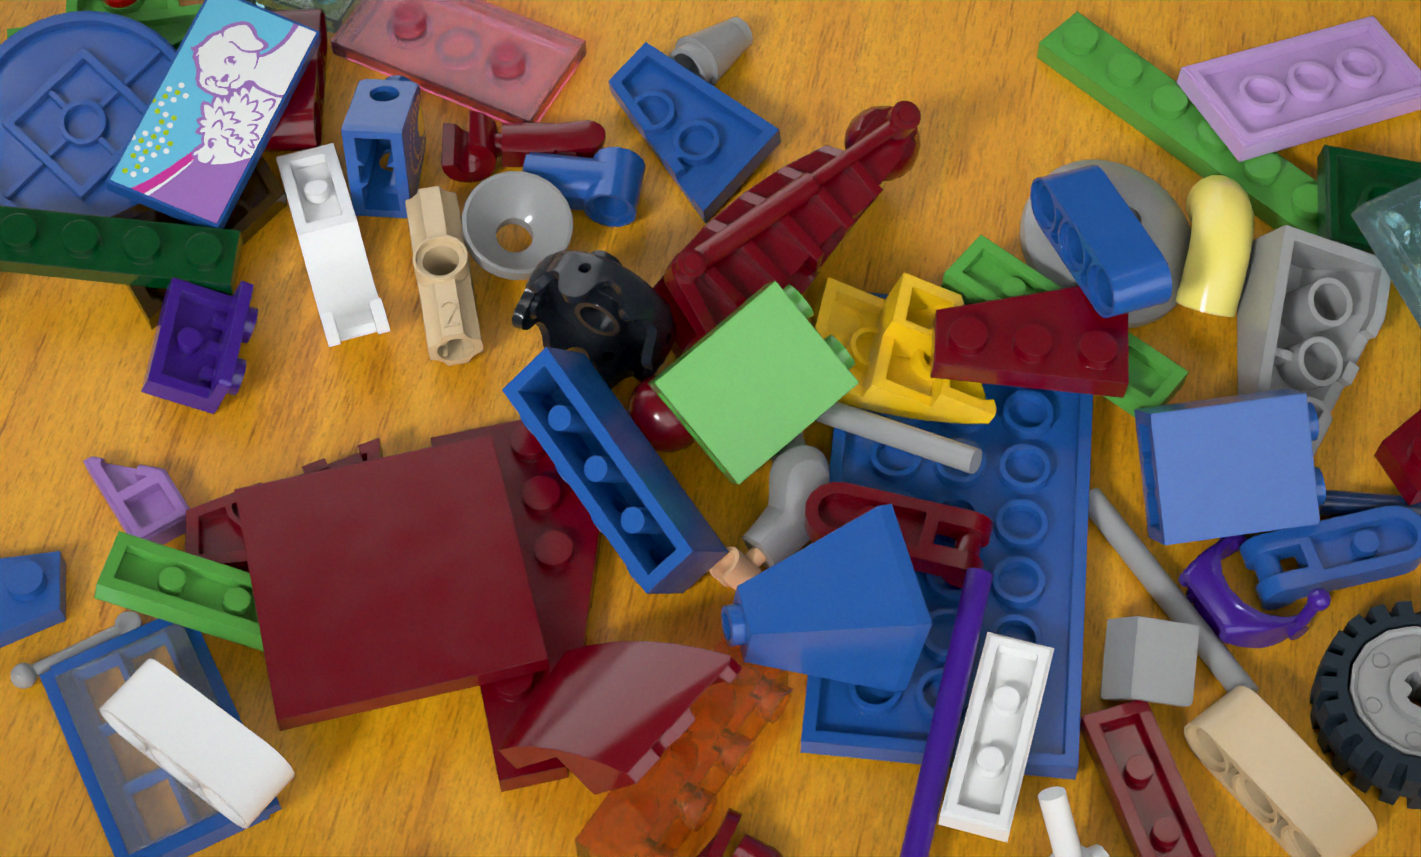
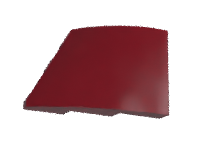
[498,641,742,795]

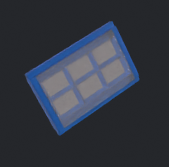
[39,618,281,857]

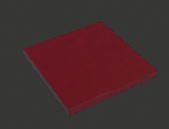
[234,434,549,731]

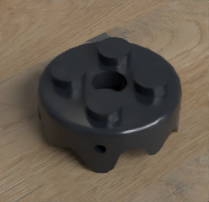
[512,250,676,389]

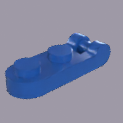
[1239,505,1421,610]

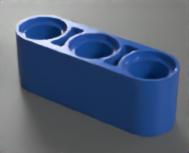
[1030,164,1172,318]

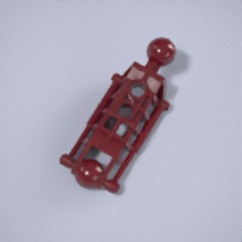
[628,101,921,453]

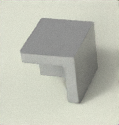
[1100,616,1200,707]

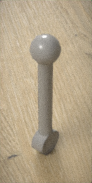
[10,611,143,689]

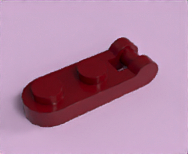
[804,482,993,588]

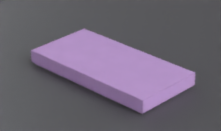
[1176,16,1421,162]

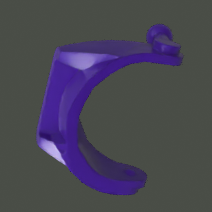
[1178,535,1331,648]

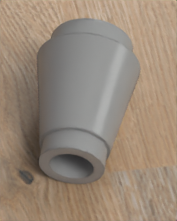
[670,17,753,86]

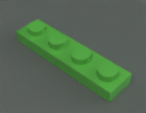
[941,235,1189,417]

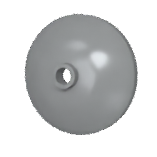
[1020,160,1191,328]

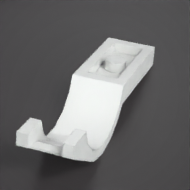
[276,143,390,347]

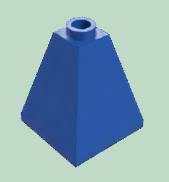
[721,504,932,692]

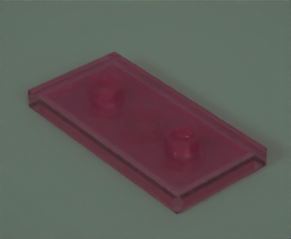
[330,0,587,123]

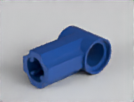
[522,147,646,227]

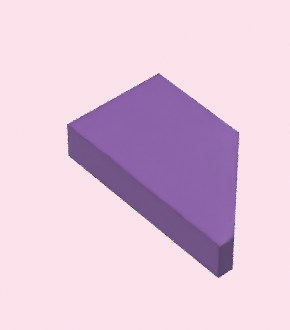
[83,456,190,545]

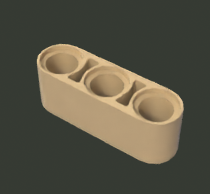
[1184,685,1378,857]

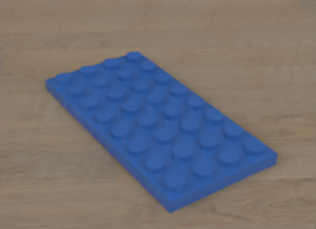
[800,292,1093,780]

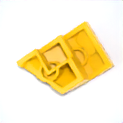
[811,272,997,424]

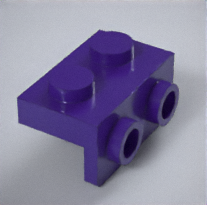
[141,277,258,414]

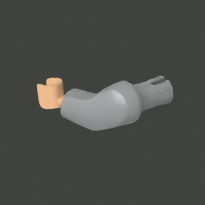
[709,432,830,591]

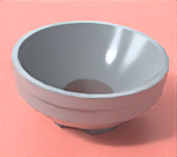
[461,171,573,280]

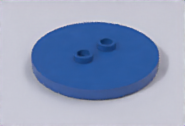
[0,11,177,217]

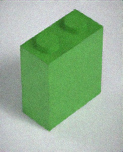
[648,281,859,485]

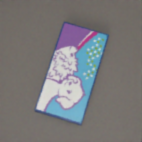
[106,0,321,229]

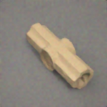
[405,186,483,366]

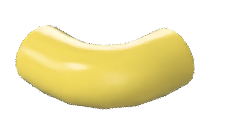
[1175,175,1254,317]

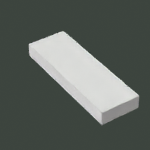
[938,632,1054,842]

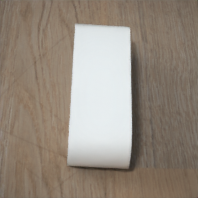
[99,658,295,828]

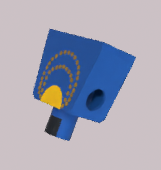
[341,75,426,218]

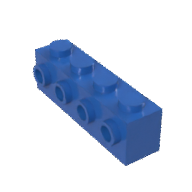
[502,347,729,594]

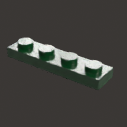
[0,205,243,296]

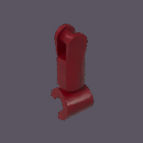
[441,110,606,183]

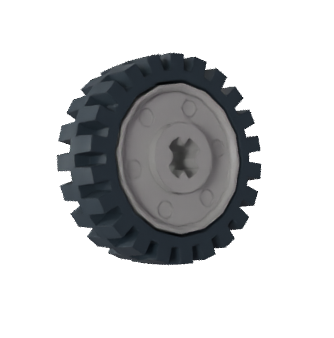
[1309,601,1421,809]

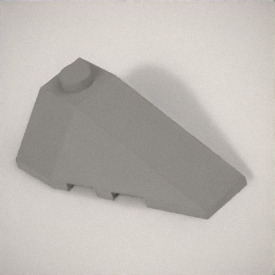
[1237,225,1394,457]

